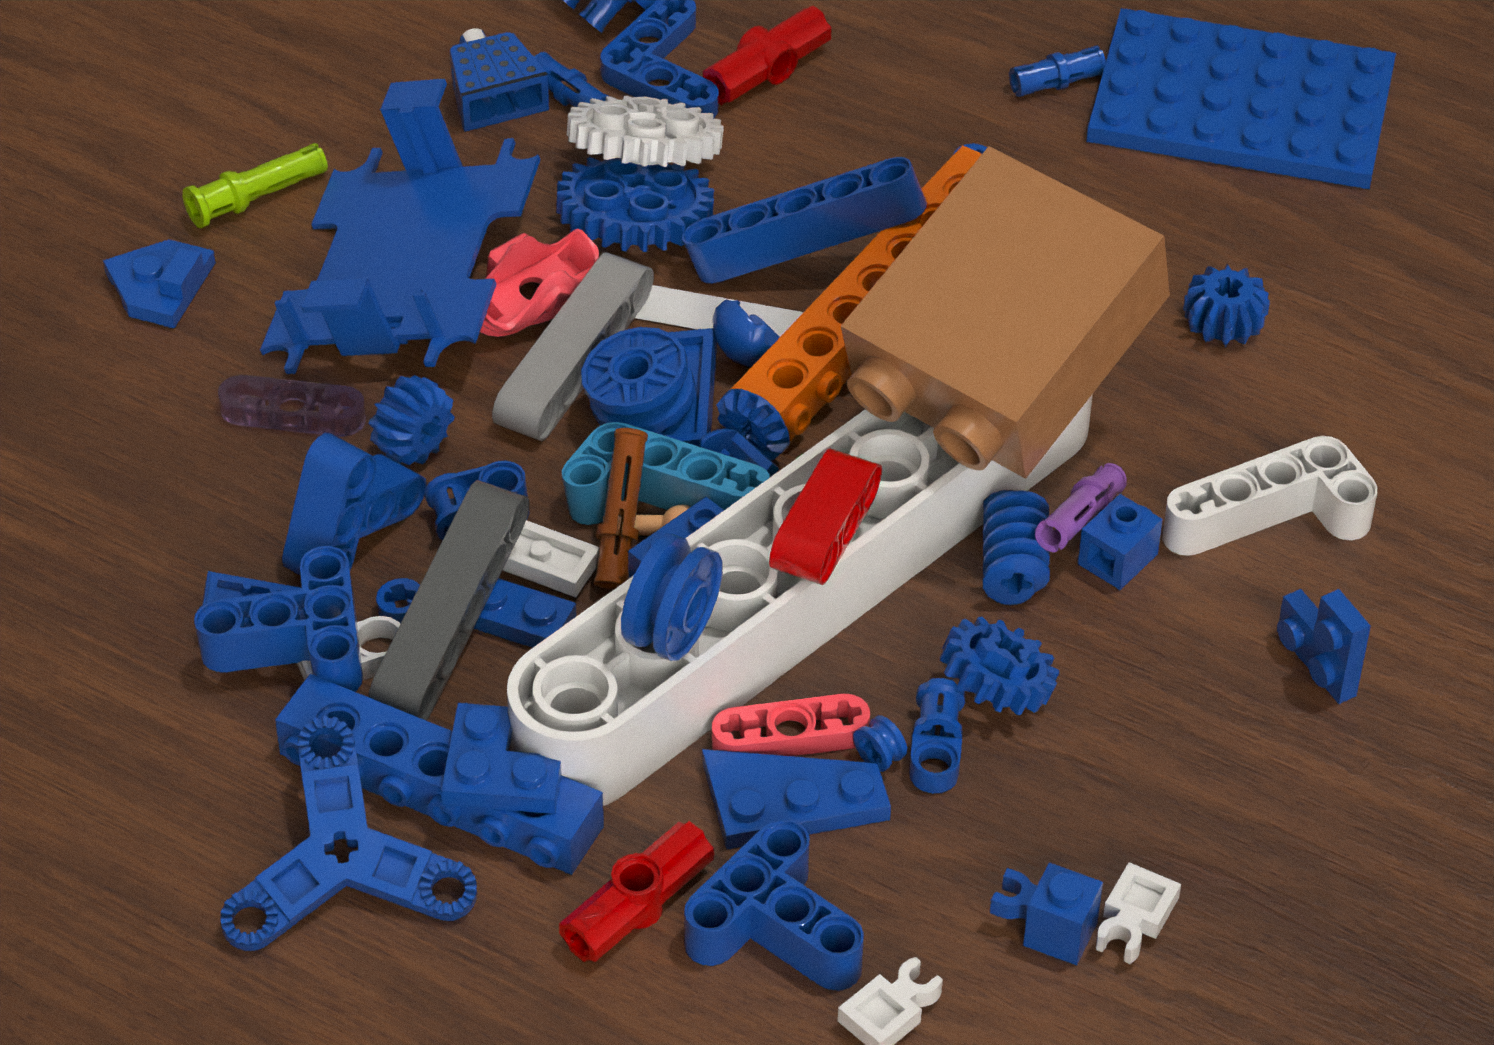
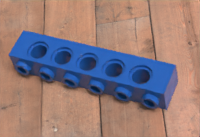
[275,674,604,875]

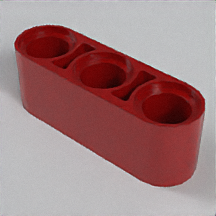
[769,448,882,585]

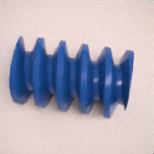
[983,490,1050,606]

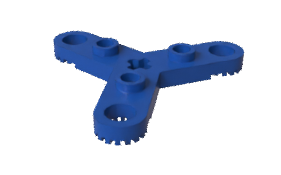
[220,716,477,951]

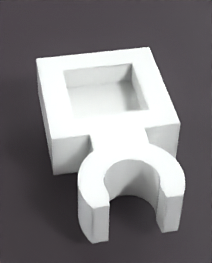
[1096,862,1181,964]
[838,957,943,1045]

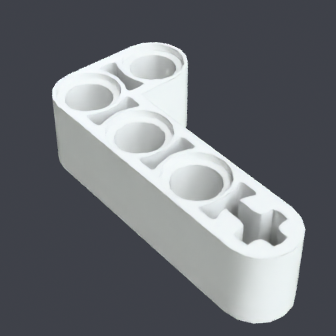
[1162,436,1377,556]

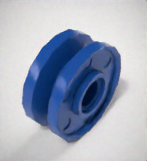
[581,327,696,433]
[621,534,723,661]

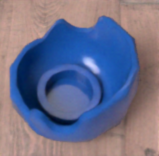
[712,299,780,368]

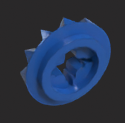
[716,389,790,460]

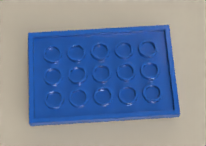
[1086,8,1396,189]

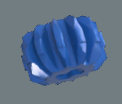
[1183,263,1270,347]
[368,375,455,465]

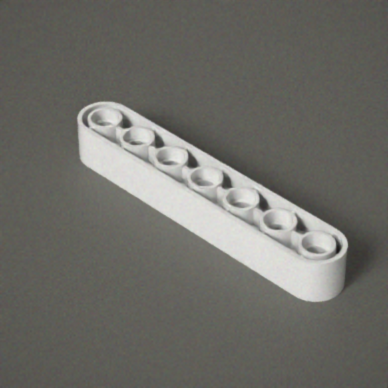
[507,394,1093,806]

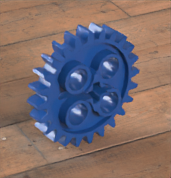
[556,157,714,252]

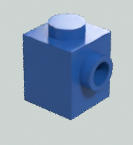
[1078,494,1163,590]

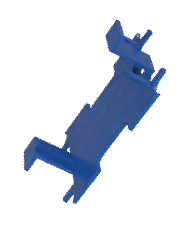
[260,79,540,374]

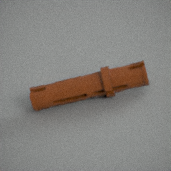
[594,428,648,590]

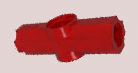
[703,5,831,106]
[559,821,714,963]

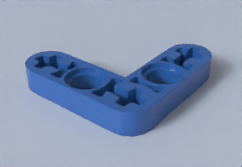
[600,0,718,119]

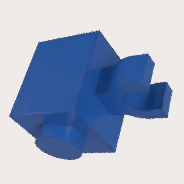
[990,862,1103,966]

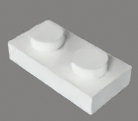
[503,520,600,597]

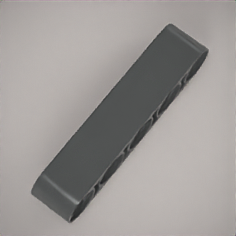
[369,480,529,721]

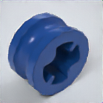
[376,578,420,624]
[853,715,907,772]

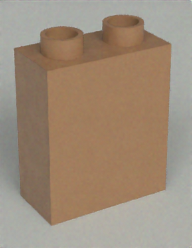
[841,146,1170,479]

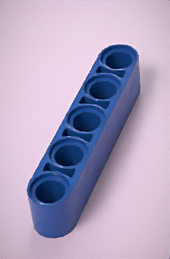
[682,157,927,284]

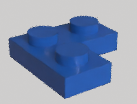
[1277,589,1371,704]
[441,703,562,814]

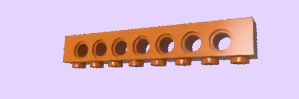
[730,145,982,441]

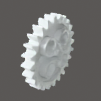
[566,96,724,167]

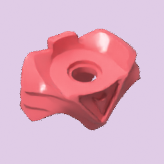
[480,229,599,337]

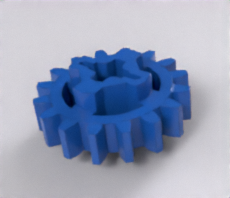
[940,617,1059,715]

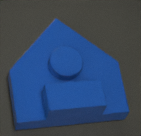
[103,239,216,328]

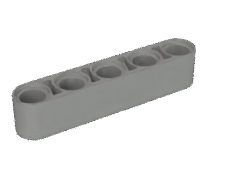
[492,252,654,441]

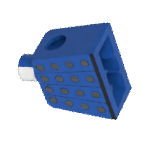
[449,28,549,132]

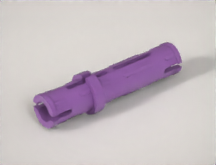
[1035,463,1127,552]

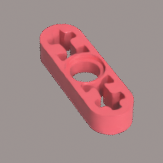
[712,694,870,756]

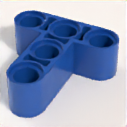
[282,433,427,576]
[194,546,363,692]
[684,819,864,991]

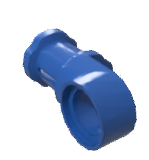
[909,678,965,794]

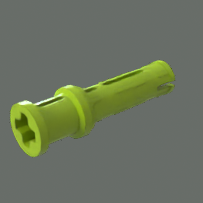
[182,143,328,228]

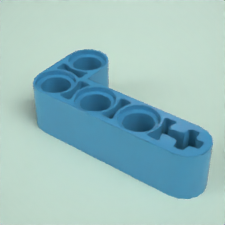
[562,422,770,525]

